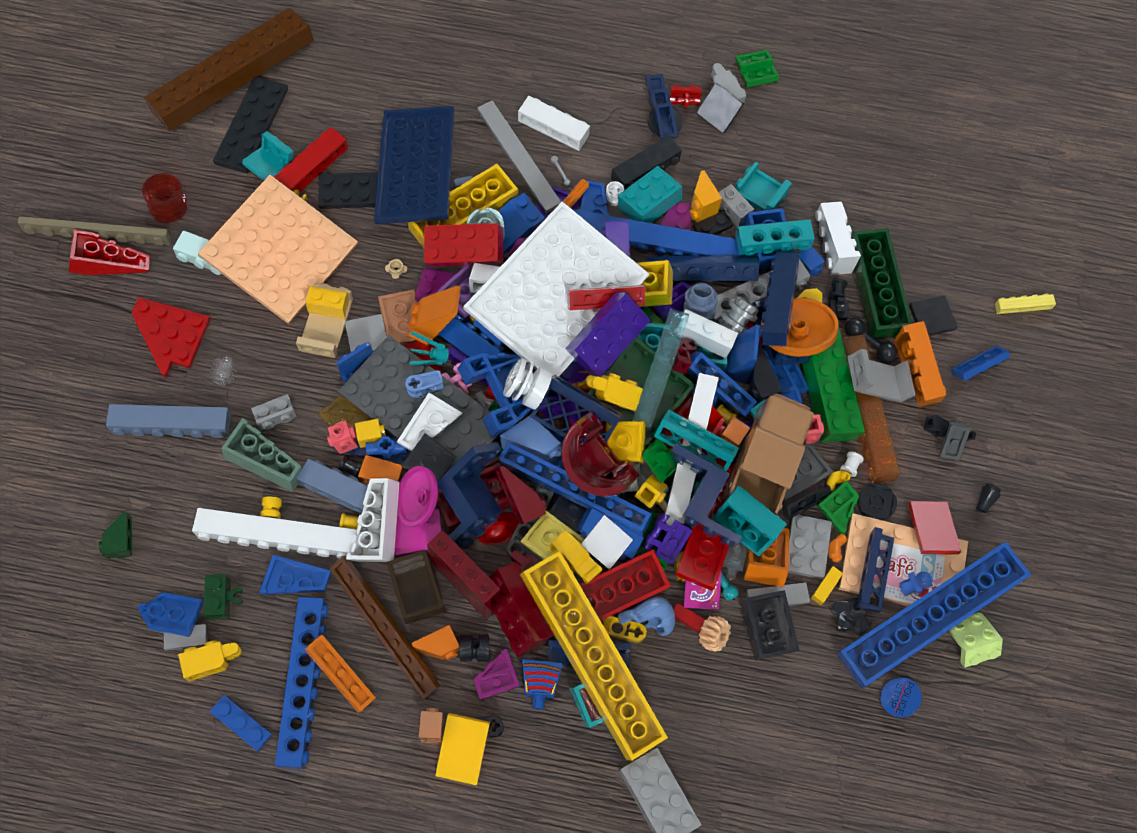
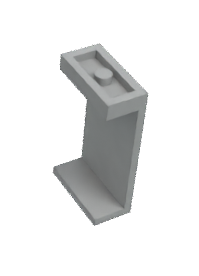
[847,349,915,402]

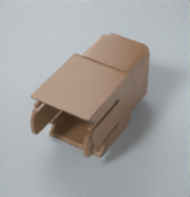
[722,394,814,515]

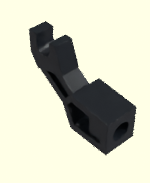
[924,415,976,441]

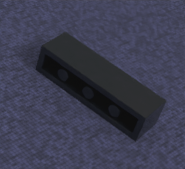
[611,135,682,190]

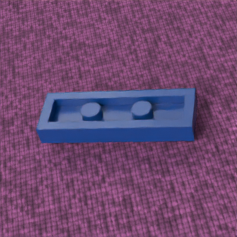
[951,345,1010,381]
[210,695,272,752]

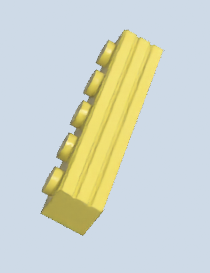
[995,293,1056,314]

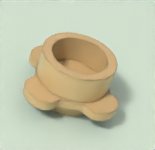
[385,259,407,279]

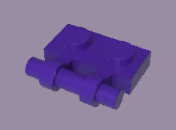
[643,512,693,565]

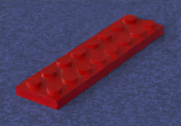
[675,458,734,591]

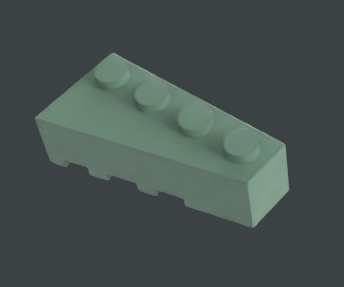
[221,418,302,492]

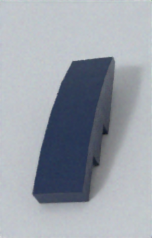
[645,73,678,140]

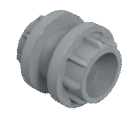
[719,296,759,335]

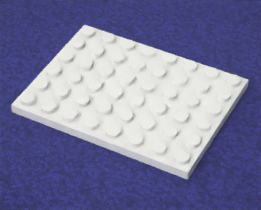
[463,202,649,377]

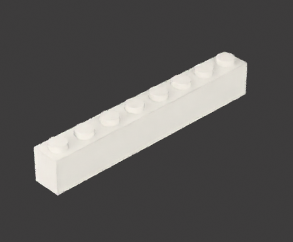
[192,508,357,559]

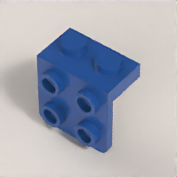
[337,342,373,383]

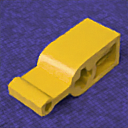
[550,530,602,584]

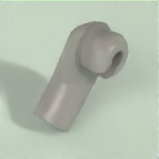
[475,391,494,410]

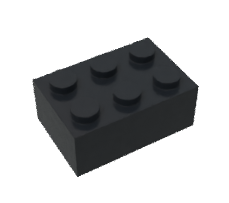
[741,590,800,660]

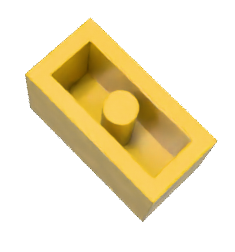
[305,286,349,319]

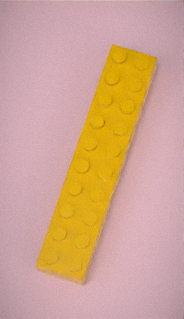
[520,551,668,761]

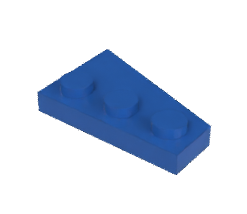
[580,180,609,216]
[259,555,332,595]

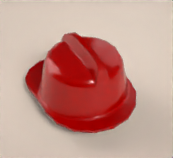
[478,512,521,545]

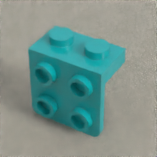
[242,131,294,181]

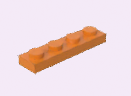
[304,634,376,713]

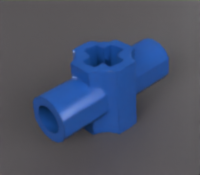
[366,436,406,459]

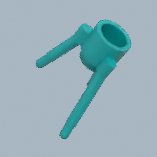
[409,331,449,365]

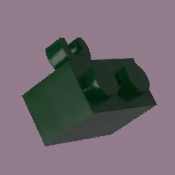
[203,574,243,621]

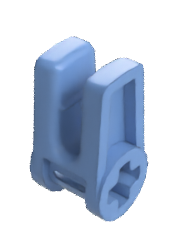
[405,371,444,398]

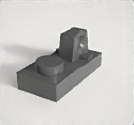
[939,420,970,460]

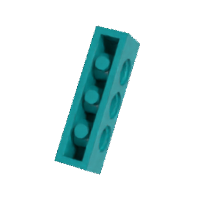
[735,219,815,256]

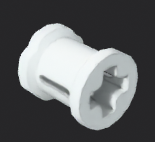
[840,451,864,477]

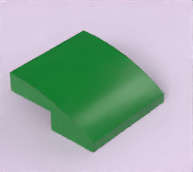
[735,50,779,88]

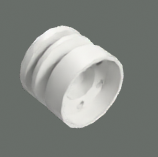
[503,358,552,410]

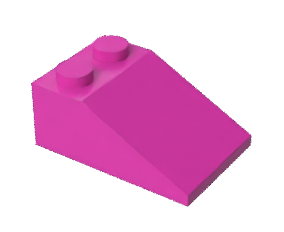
[394,509,441,557]

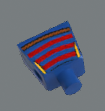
[523,659,562,710]

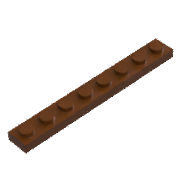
[330,555,441,700]

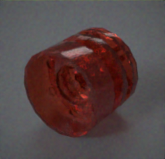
[142,173,188,223]

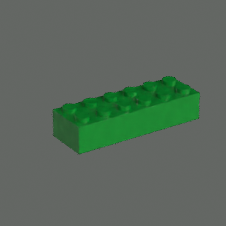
[802,328,865,442]

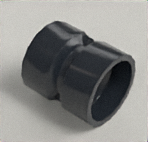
[460,634,489,662]

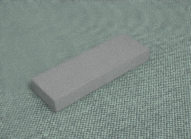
[747,583,810,606]

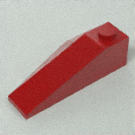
[69,230,150,275]

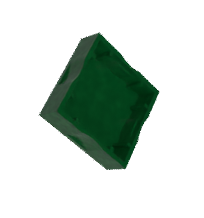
[587,337,695,446]

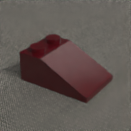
[494,466,547,524]

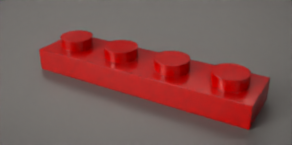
[568,285,645,311]

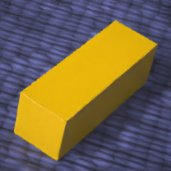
[811,566,843,605]

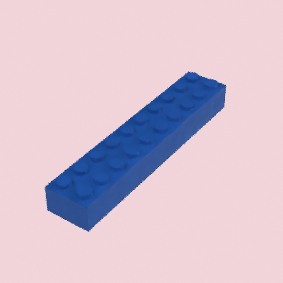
[837,542,1031,689]

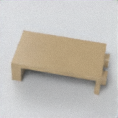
[296,283,353,358]

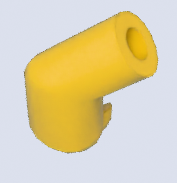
[826,470,850,493]

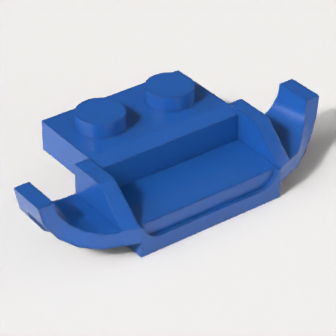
[763,348,809,404]

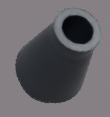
[976,483,1001,513]

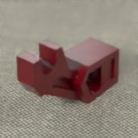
[669,338,697,374]

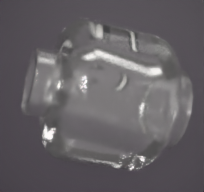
[209,356,238,386]

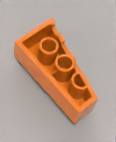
[893,321,946,408]

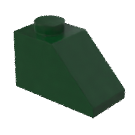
[99,512,132,559]

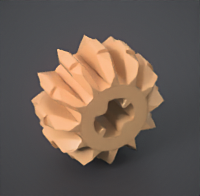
[699,616,731,651]

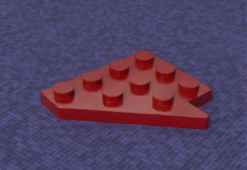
[131,297,211,378]

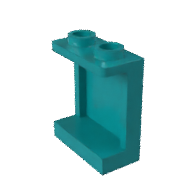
[734,162,792,211]

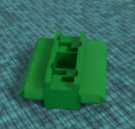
[642,439,678,483]

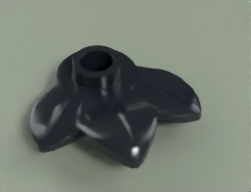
[830,598,868,636]

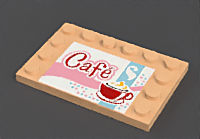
[839,514,968,606]

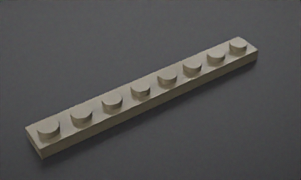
[18,216,172,245]

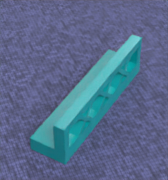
[654,410,739,471]

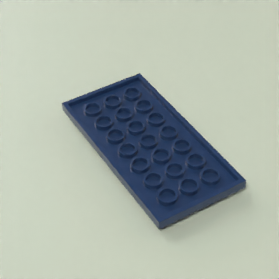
[374,106,455,224]

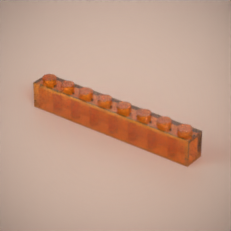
[842,335,900,483]

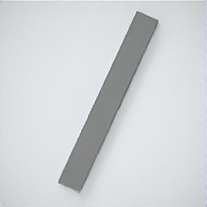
[477,100,561,214]

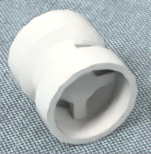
[606,181,624,206]

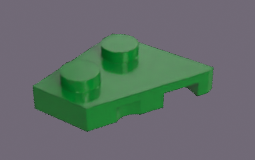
[817,481,859,534]

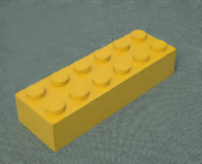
[408,164,518,248]

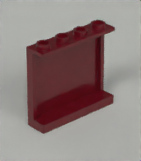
[427,530,500,620]

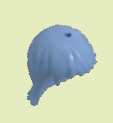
[618,596,675,636]

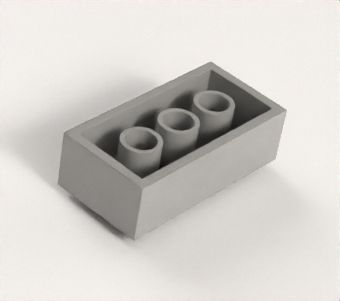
[619,748,701,833]

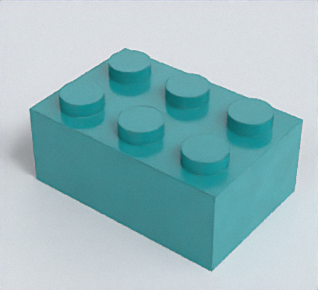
[618,166,682,223]
[711,485,787,557]

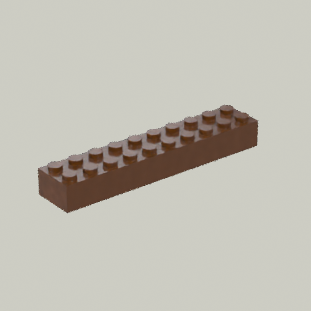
[144,7,314,132]

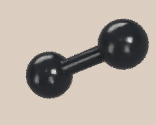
[844,318,898,363]

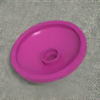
[397,466,438,527]

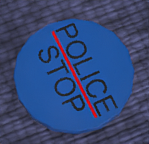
[880,677,922,718]

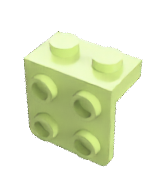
[949,612,1003,668]

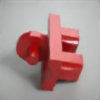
[669,84,702,108]

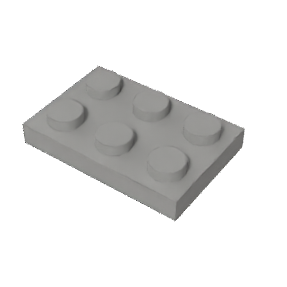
[788,515,832,580]

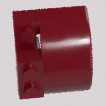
[561,411,640,496]

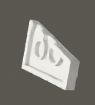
[397,393,462,451]

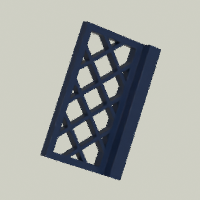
[530,375,623,444]

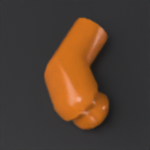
[828,533,848,562]

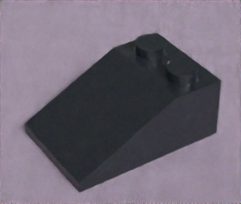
[748,342,783,407]

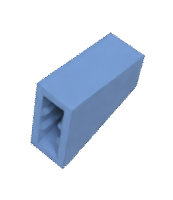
[500,415,561,463]

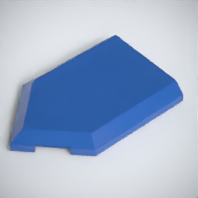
[137,592,203,637]

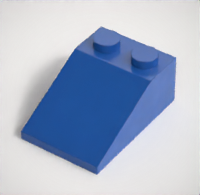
[498,193,545,254]
[723,325,760,383]

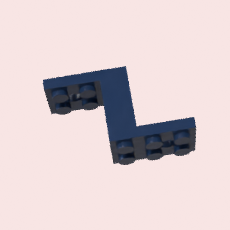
[437,443,503,549]
[670,444,743,547]

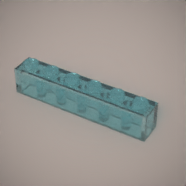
[632,308,689,428]

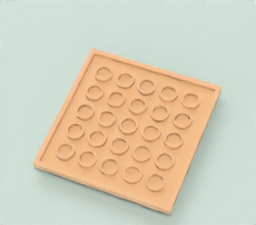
[198,175,358,324]

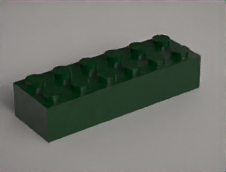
[851,228,913,339]

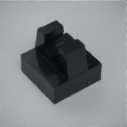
[829,297,849,321]

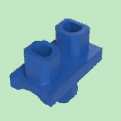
[899,572,933,597]

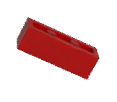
[674,603,705,634]

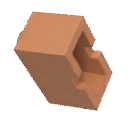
[419,708,445,744]

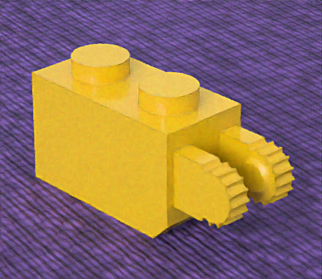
[585,373,643,411]
[178,641,242,682]

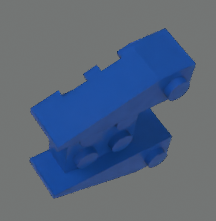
[457,353,550,437]

